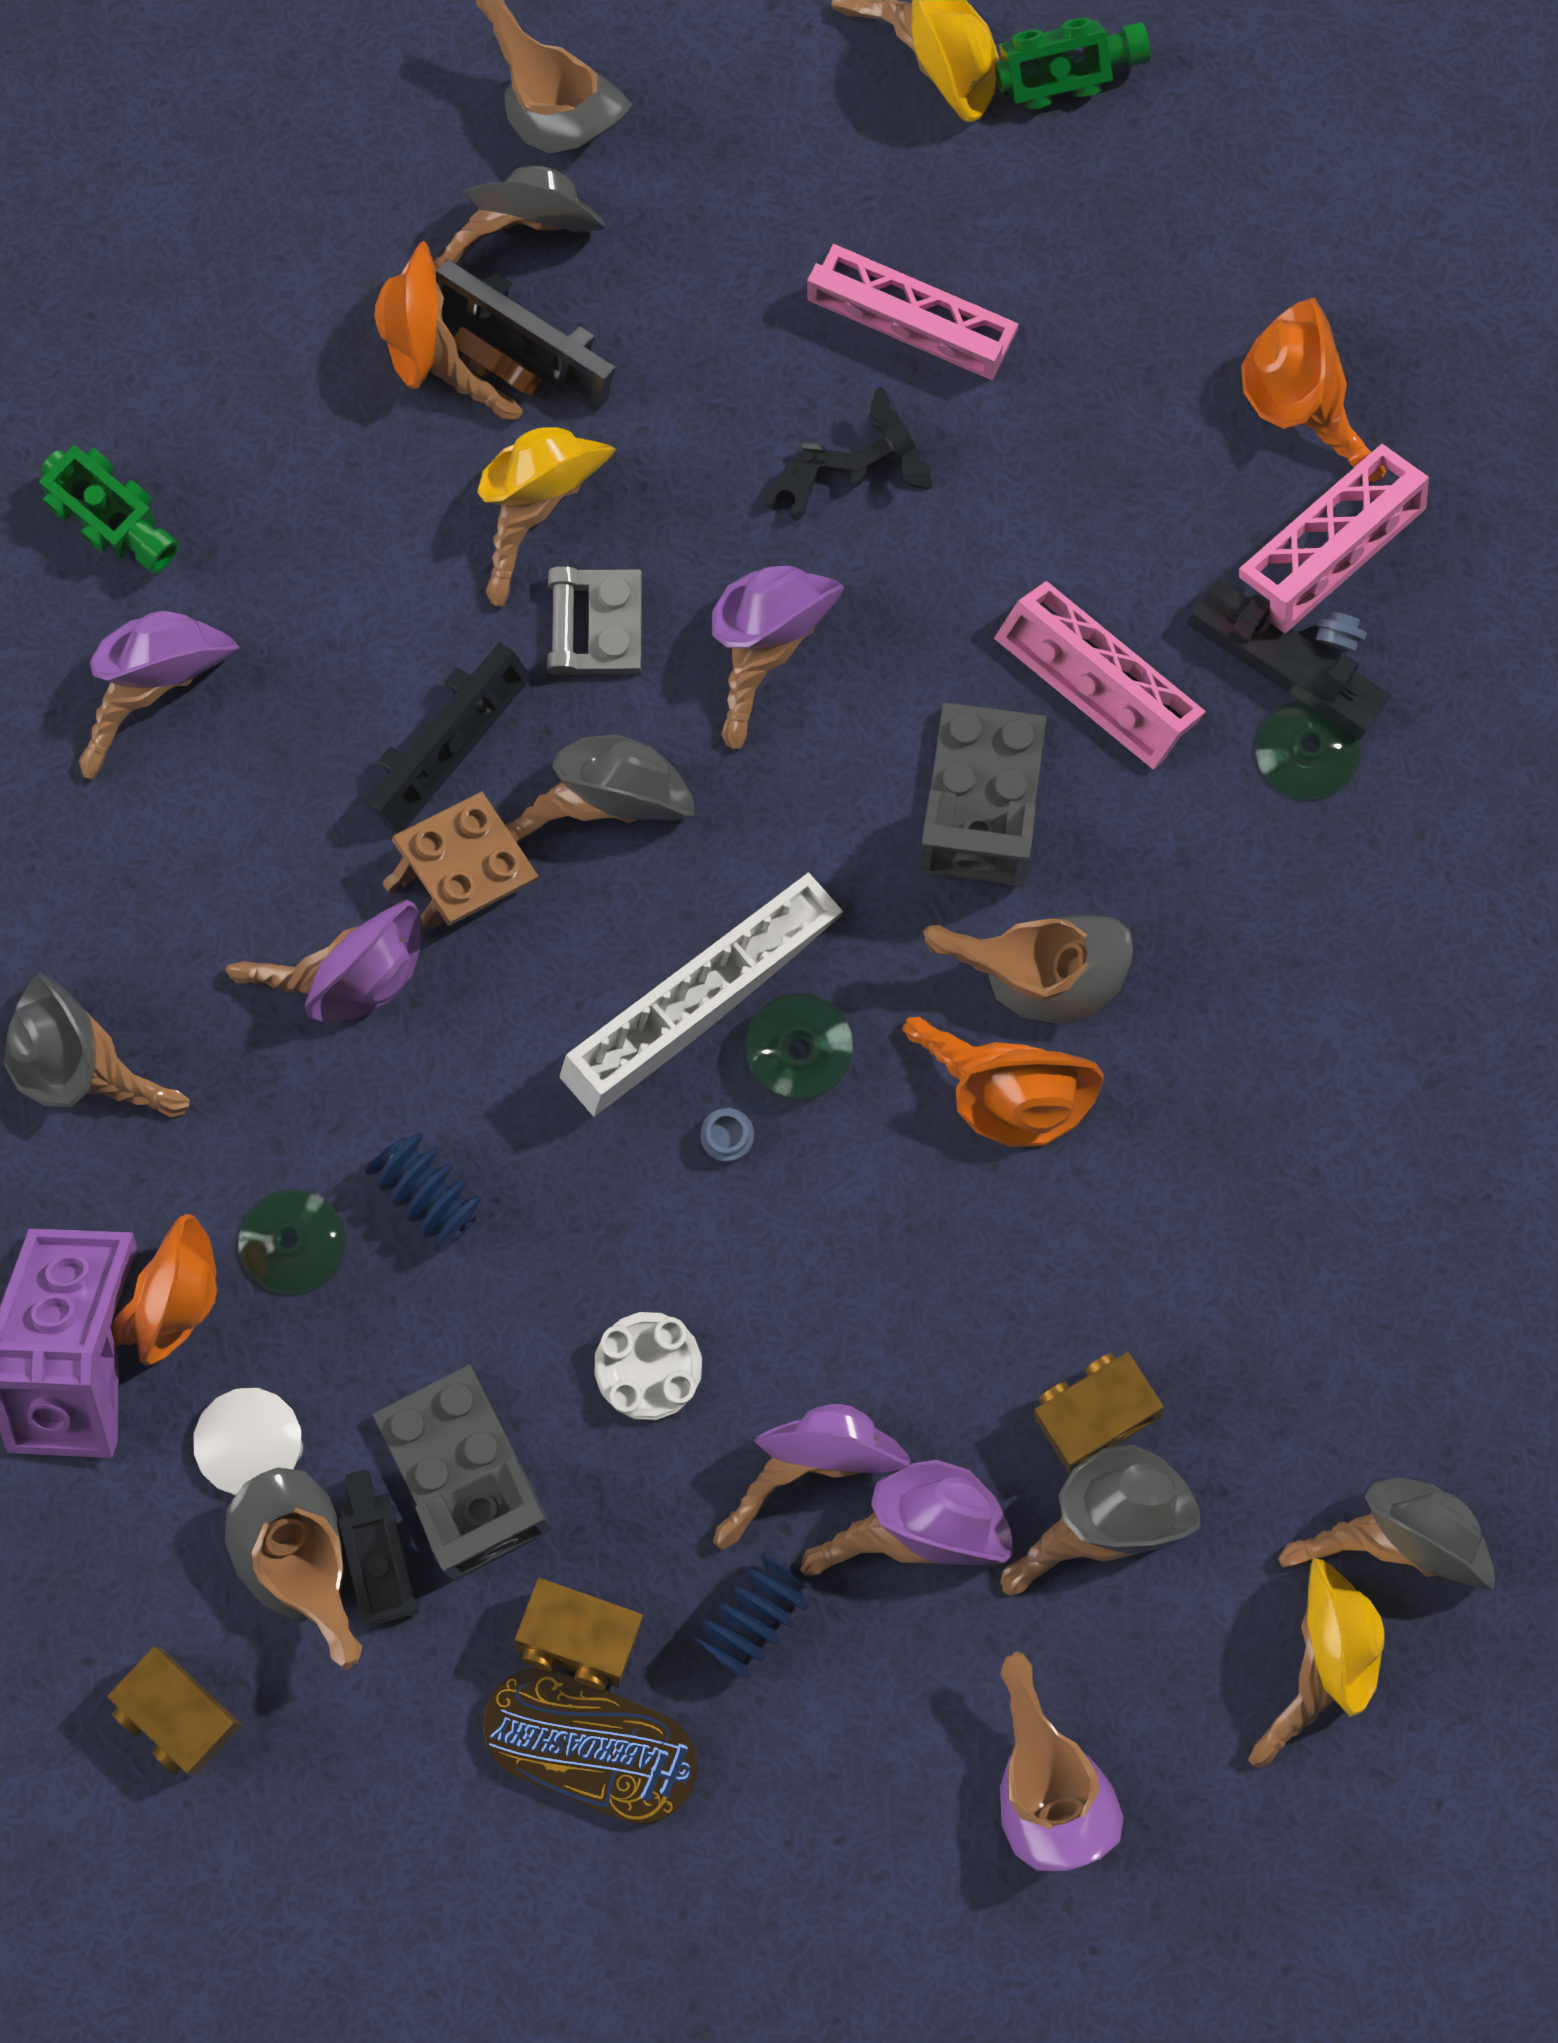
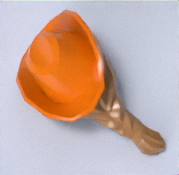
[374,241,523,420]

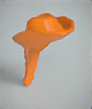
[1241,297,1387,483]
[902,1017,1104,1147]
[110,1214,218,1366]

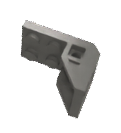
[919,702,1047,887]
[372,1364,552,1580]

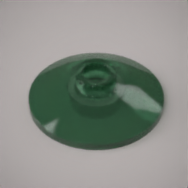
[1255,700,1360,801]
[746,993,853,1099]
[238,1189,346,1296]

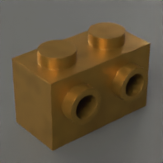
[1034,1352,1164,1474]
[514,1577,643,1690]
[107,1646,242,1775]

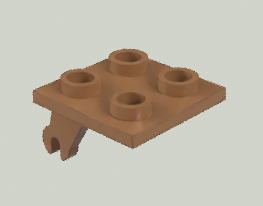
[382,792,539,935]

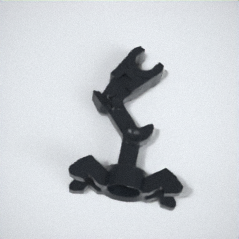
[766,387,933,521]

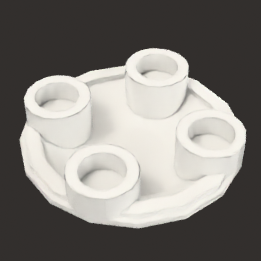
[594,1312,702,1420]
[194,1388,303,1496]

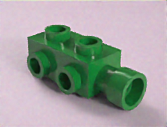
[995,18,1151,109]
[39,445,180,574]

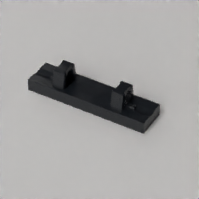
[436,260,616,412]
[1187,580,1392,741]
[366,642,532,834]

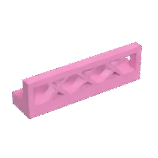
[807,244,1018,381]
[1239,444,1429,634]
[994,581,1206,770]

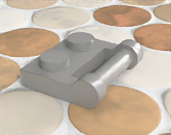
[547,566,642,675]

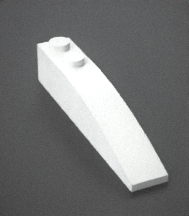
[560,872,843,1117]

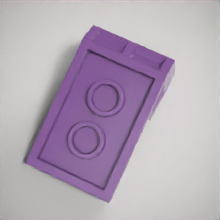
[0,1228,137,1458]

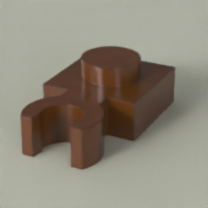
[454,327,542,396]

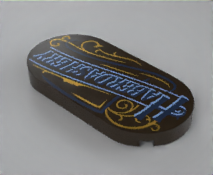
[483,1668,698,1824]

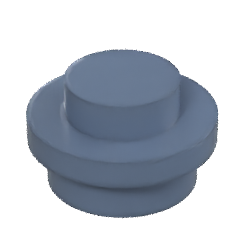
[1314,611,1367,652]
[700,1108,754,1162]

